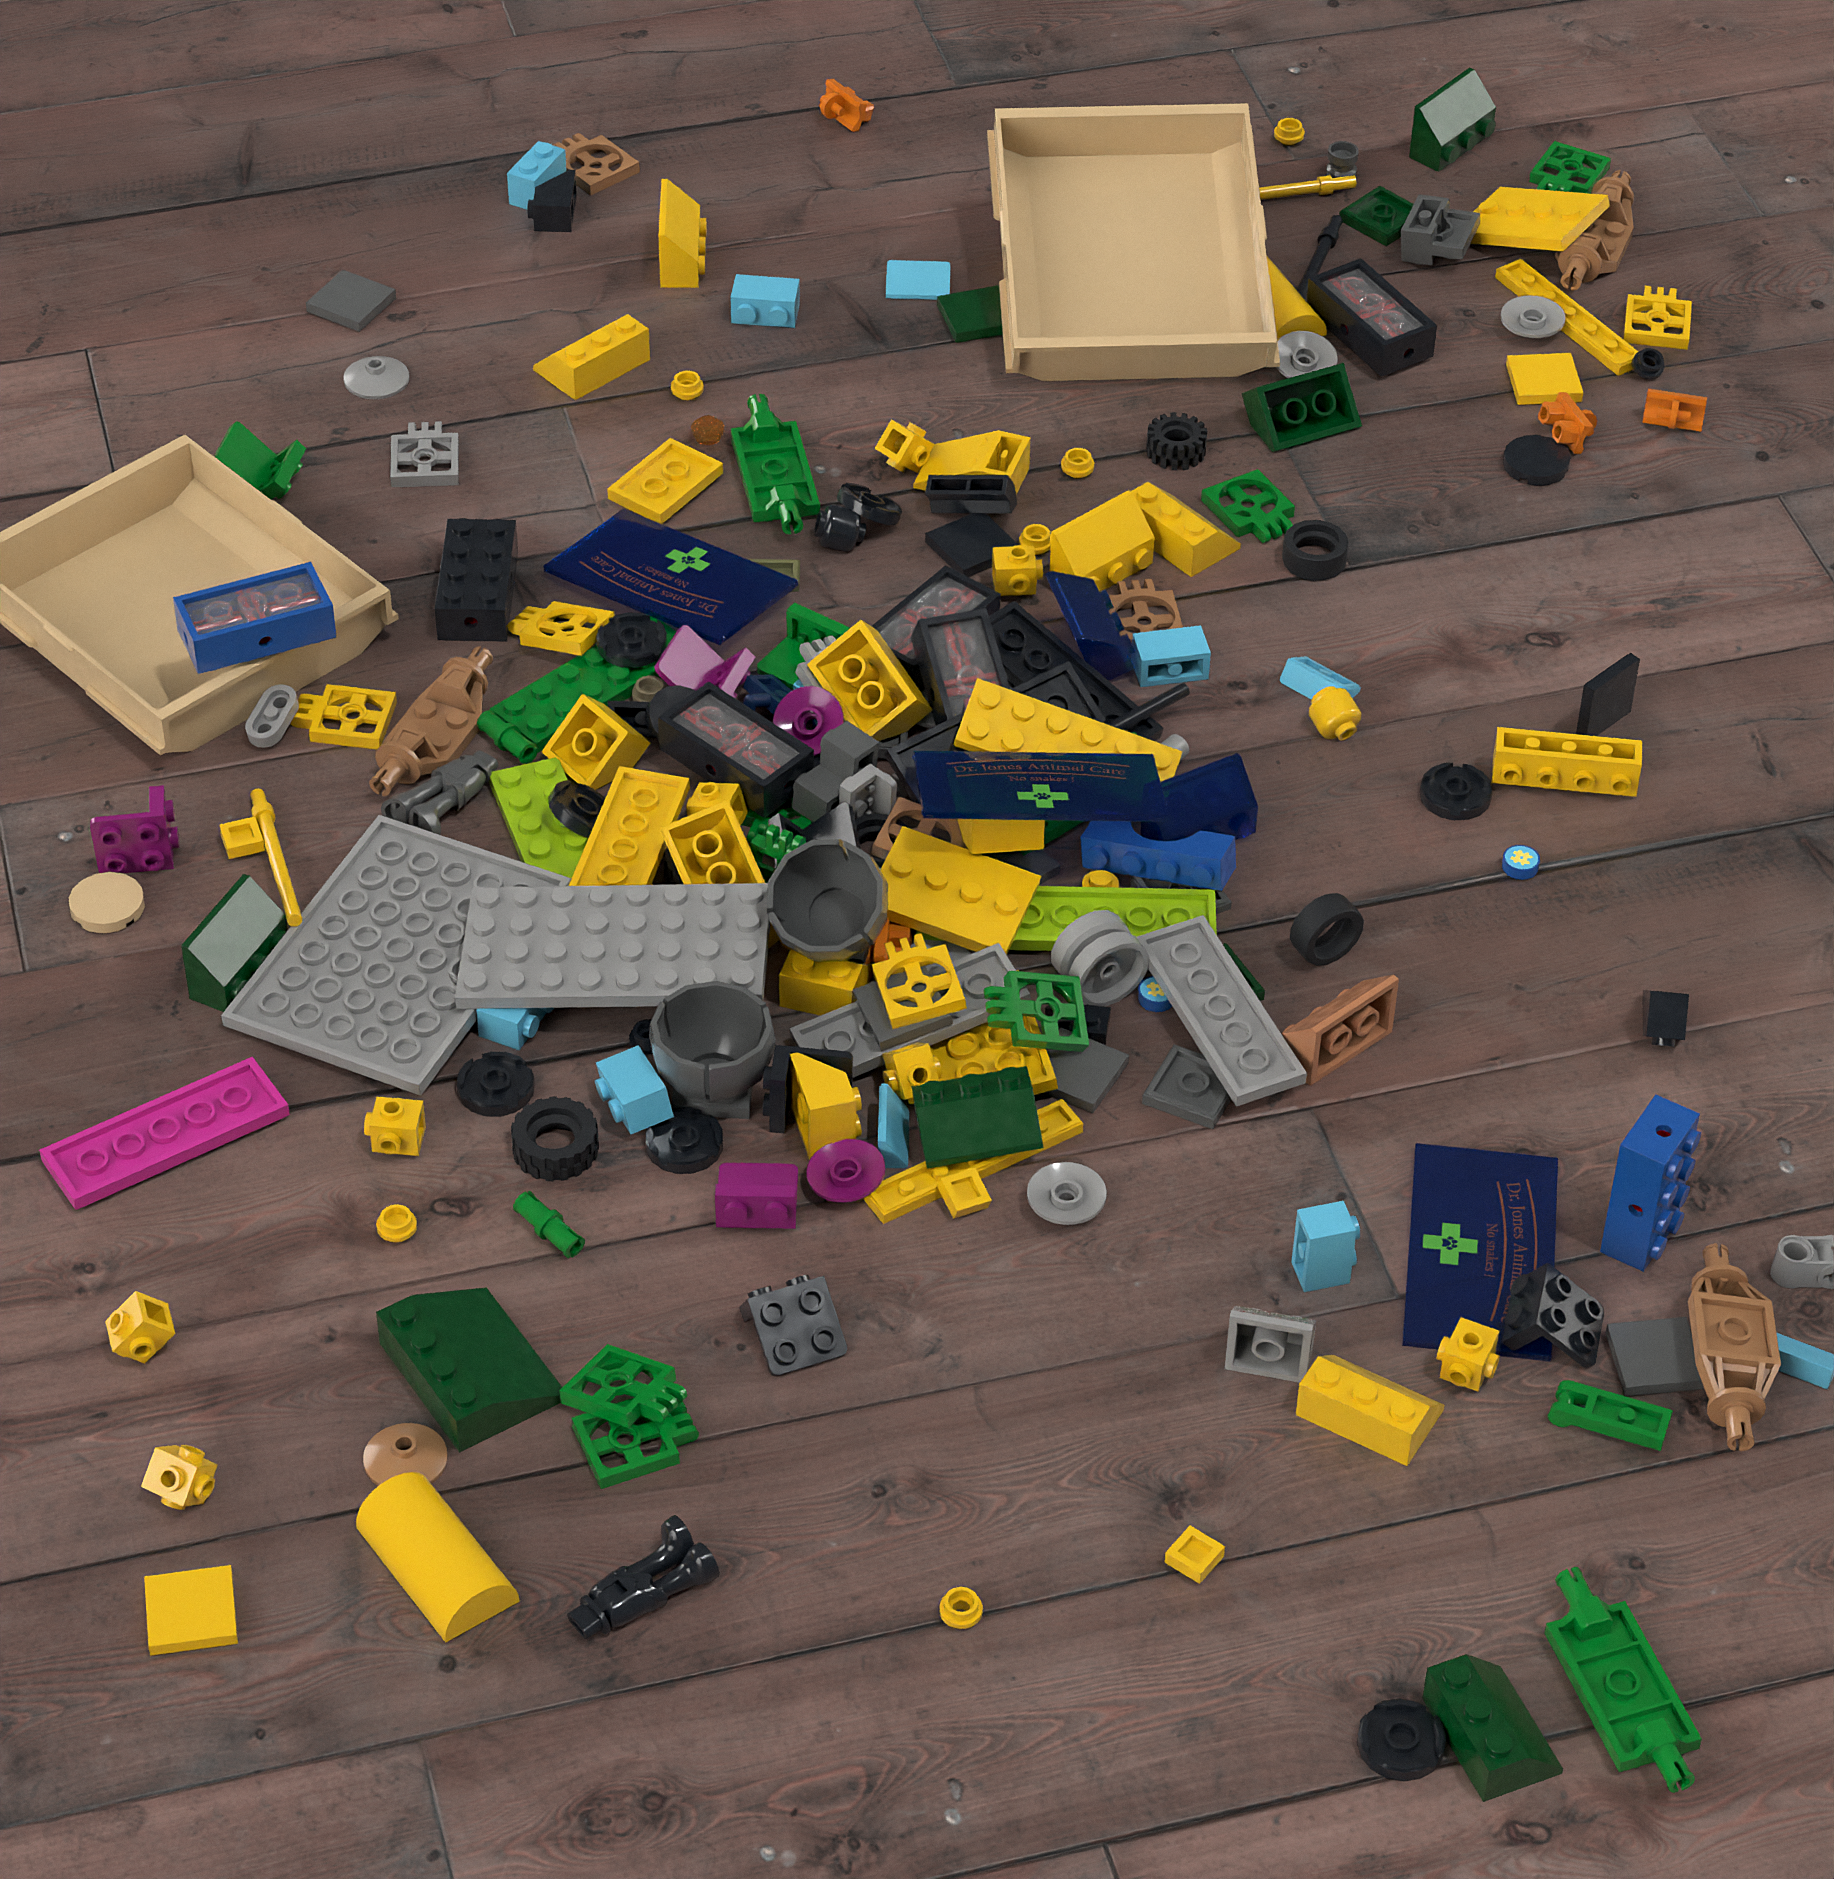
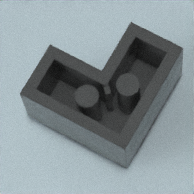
[792,721,879,822]

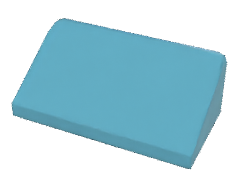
[886,260,951,300]
[1280,656,1361,699]
[878,1083,910,1168]
[1777,1333,1834,1390]

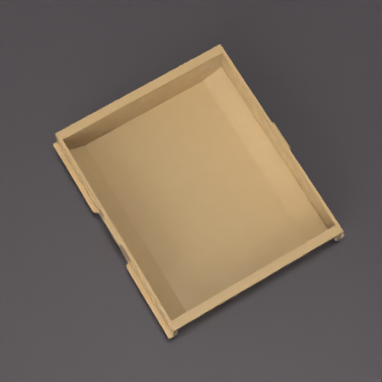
[987,103,1280,381]
[0,435,399,755]

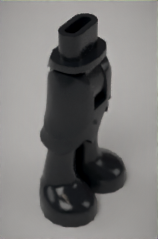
[567,1515,720,1639]

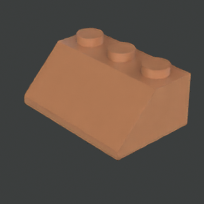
[1282,975,1399,1086]

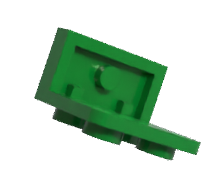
[214,422,307,500]
[757,602,850,690]

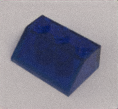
[1045,571,1135,681]
[1140,753,1258,841]

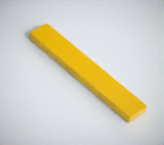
[1495,259,1639,376]
[863,1099,1084,1224]

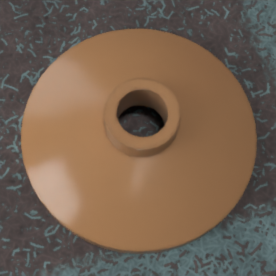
[363,1423,448,1486]

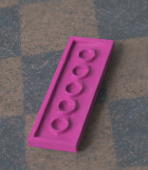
[39,1057,290,1210]

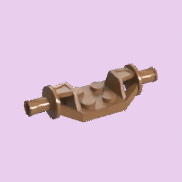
[1555,170,1634,290]
[369,646,493,796]
[1688,1243,1781,1451]

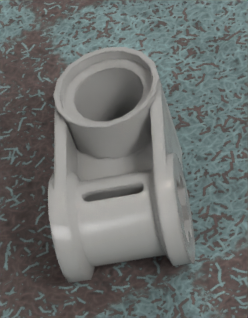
[1770,1235,1834,1289]

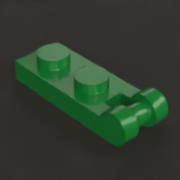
[1548,1380,1673,1451]

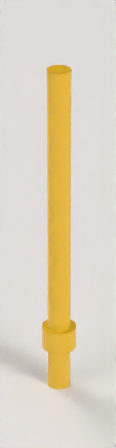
[1259,175,1357,200]
[250,788,302,926]

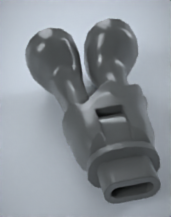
[381,750,499,835]

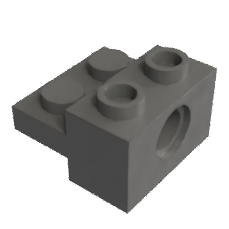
[1401,194,1480,266]

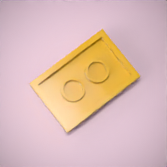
[607,438,723,525]

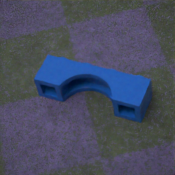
[1081,813,1236,891]

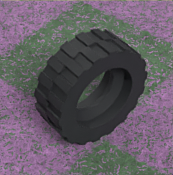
[511,1096,599,1182]

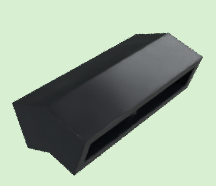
[925,475,1017,513]

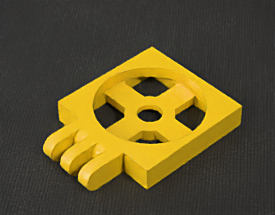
[1623,285,1692,350]
[507,601,615,656]
[290,684,397,750]
[872,933,967,1029]

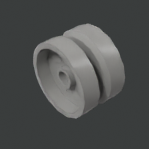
[1051,910,1149,1007]

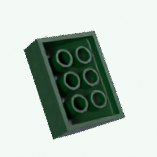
[376,1287,562,1453]

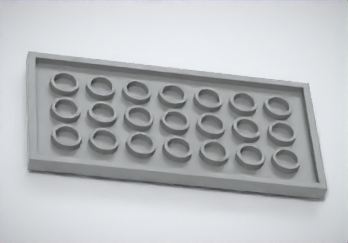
[455,883,770,1009]

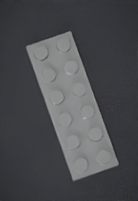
[1136,915,1307,1107]
[790,943,1031,1077]

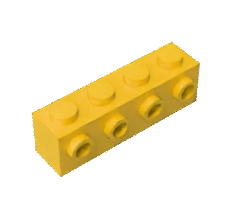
[1491,727,1642,797]

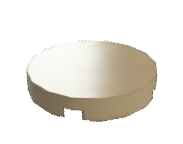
[69,872,145,934]

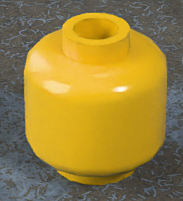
[1309,686,1362,741]

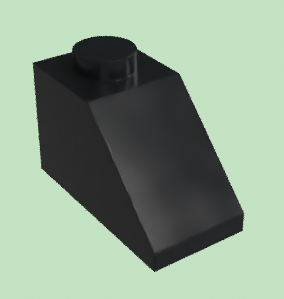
[527,170,577,232]
[1642,990,1689,1047]

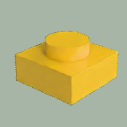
[219,817,265,859]
[936,1167,992,1219]
[1165,1525,1225,1584]

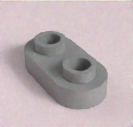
[245,684,299,748]

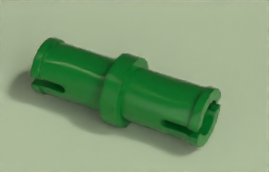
[477,710,538,764]
[513,1191,585,1259]

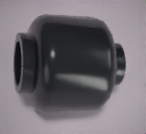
[814,504,866,552]

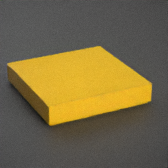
[1506,353,1583,405]
[144,1565,238,1656]

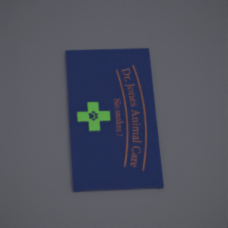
[543,509,798,645]
[912,751,1170,822]
[1402,1143,1558,1362]

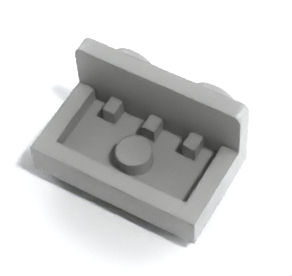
[839,764,897,819]

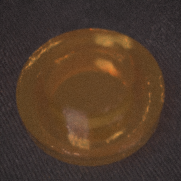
[691,415,724,446]

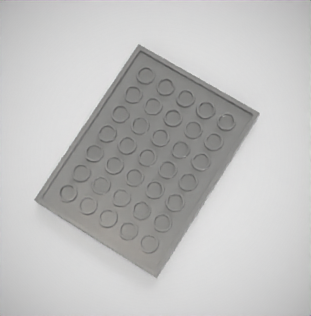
[221,815,571,1096]

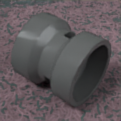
[1326,141,1359,178]

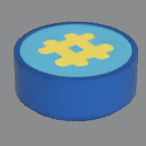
[1502,845,1540,880]
[1138,976,1172,1012]

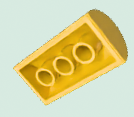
[1266,255,1327,341]
[660,799,780,948]
[356,1472,520,1643]

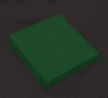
[1339,186,1414,247]
[937,285,1003,343]

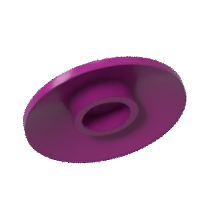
[773,686,844,756]
[806,1139,886,1202]

